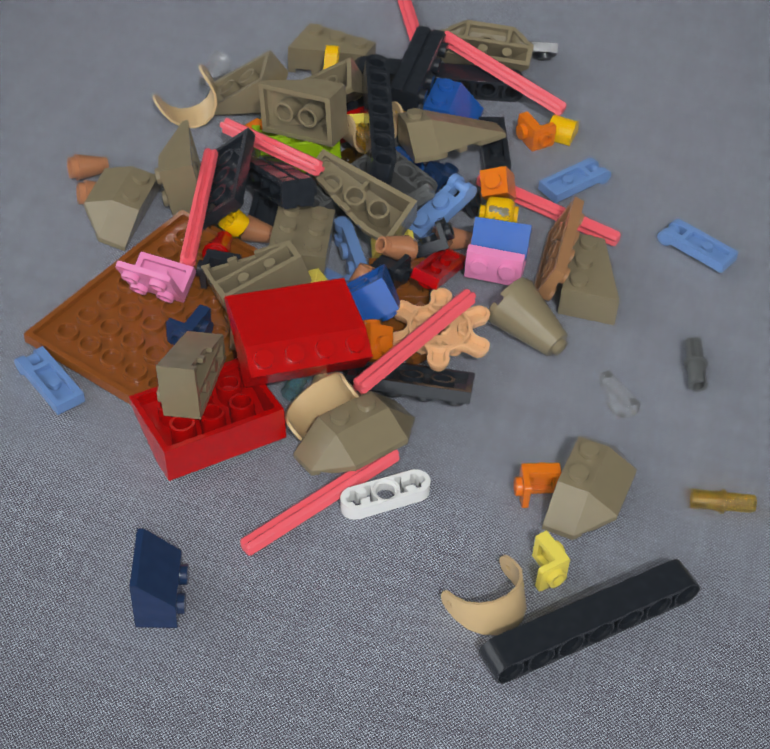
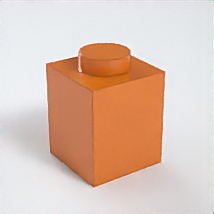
[480,166,516,201]

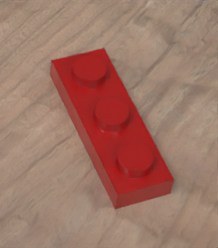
[411,248,466,290]

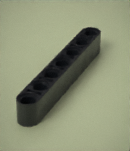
[362,54,396,185]
[355,56,523,102]
[479,559,700,684]

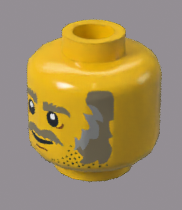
[479,196,519,223]

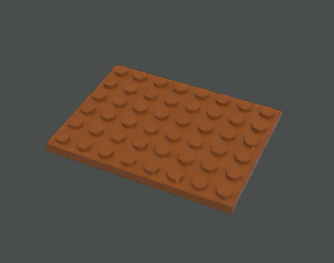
[24,209,257,405]

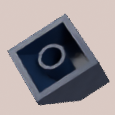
[129,528,189,628]

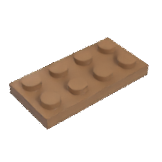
[534,196,585,302]

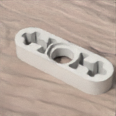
[340,469,431,520]

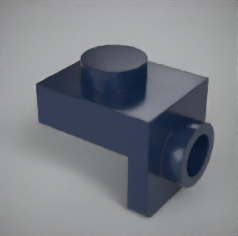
[424,161,466,193]
[166,304,214,345]

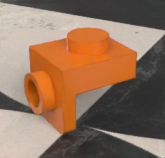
[516,111,557,152]
[363,319,393,362]
[513,462,562,508]

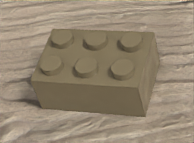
[268,206,335,275]

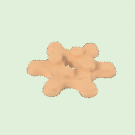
[393,288,490,372]

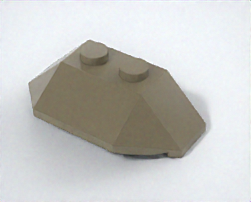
[440,20,534,72]
[84,166,162,251]
[293,391,415,476]
[542,435,637,540]

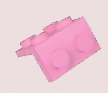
[464,244,529,285]
[115,252,196,303]

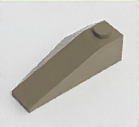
[303,57,363,103]
[398,108,506,163]
[310,149,418,240]

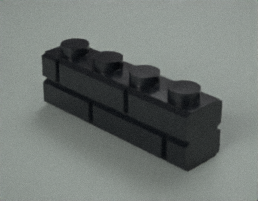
[390,25,449,112]
[247,154,317,209]

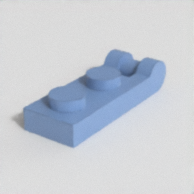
[538,157,611,203]
[409,173,477,241]
[334,216,367,276]
[657,219,739,273]
[14,346,85,415]

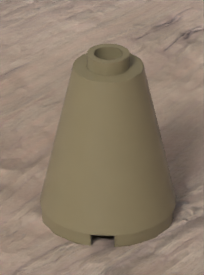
[488,277,568,356]

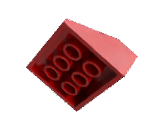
[224,278,373,388]
[128,358,286,481]

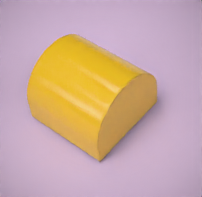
[549,114,579,146]

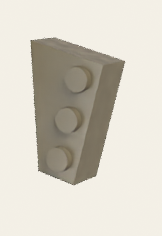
[288,23,376,75]
[558,234,620,325]
[201,240,312,314]
[156,331,226,420]

